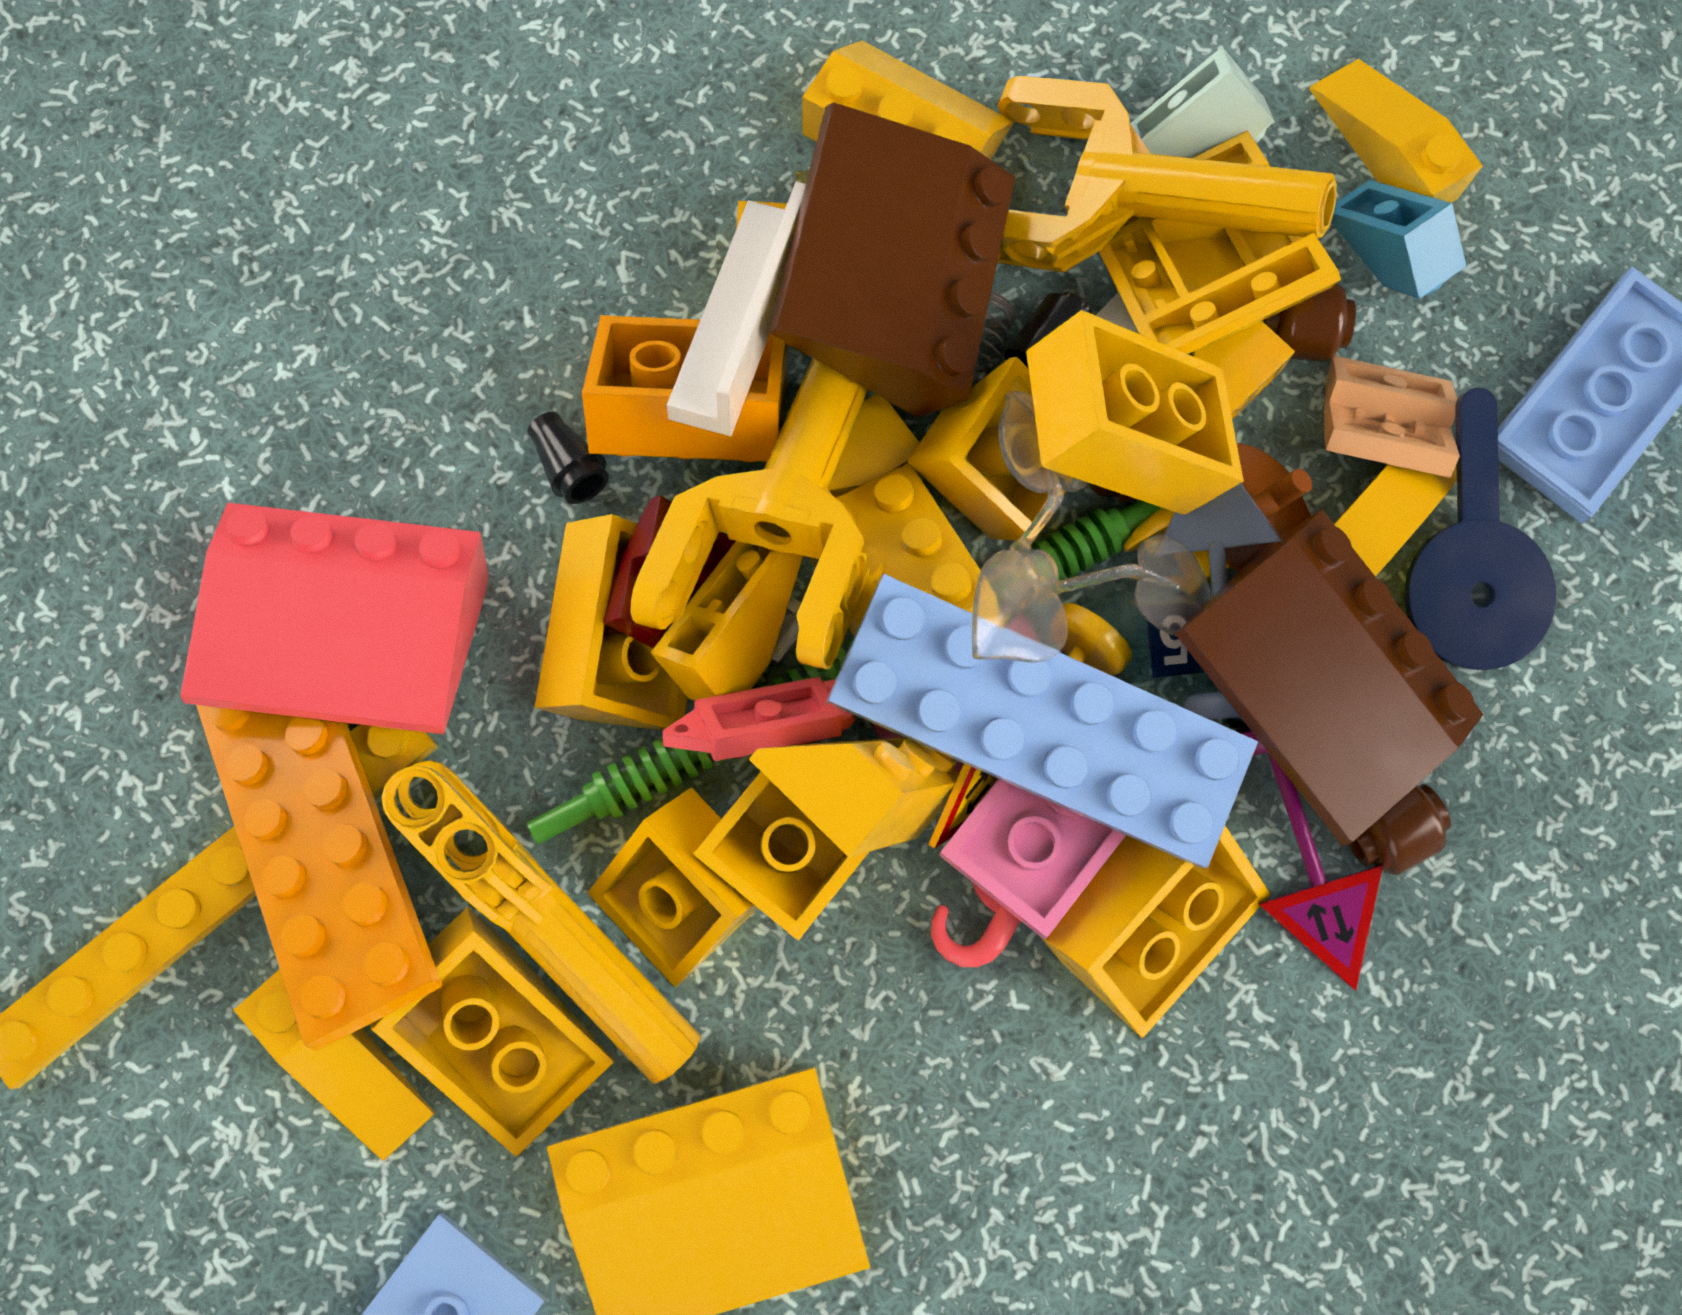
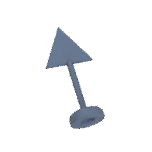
[1155,483,1283,719]

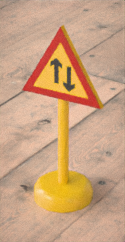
[928,603,1132,849]

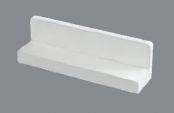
[667,181,806,436]

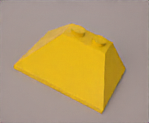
[1099,130,1341,354]

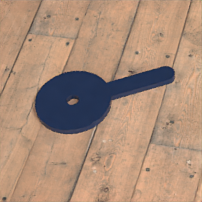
[1404,388,1556,670]

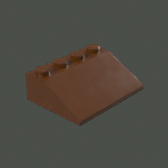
[768,102,1015,417]
[1175,509,1484,847]

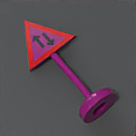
[1234,726,1383,991]

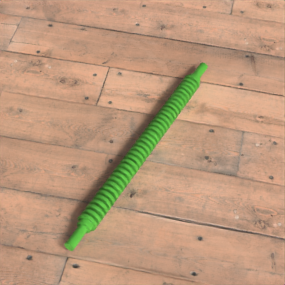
[526,500,1162,845]

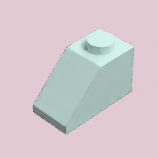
[1131,47,1275,158]

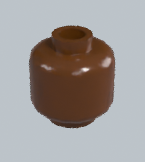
[1262,283,1356,362]
[1348,784,1451,875]

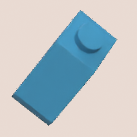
[1331,180,1467,299]

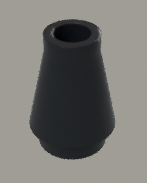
[527,412,609,504]

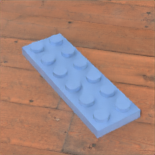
[826,574,1258,868]

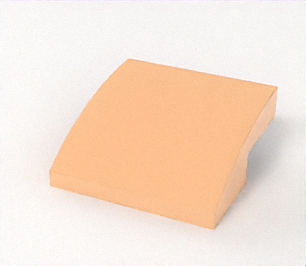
[1324,356,1460,478]

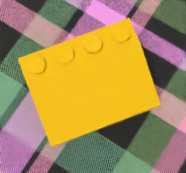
[547,1066,871,1315]

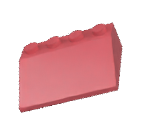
[180,502,489,734]

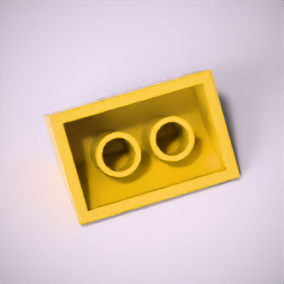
[802,40,1014,160]
[534,514,688,731]
[749,738,959,857]
[1041,826,1271,1039]

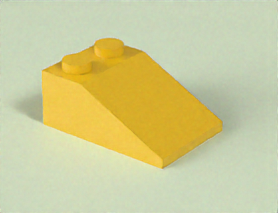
[371,907,614,1157]

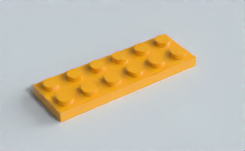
[196,705,443,1051]

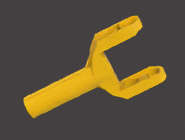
[997,76,1337,272]
[631,358,870,669]
[381,760,701,1084]

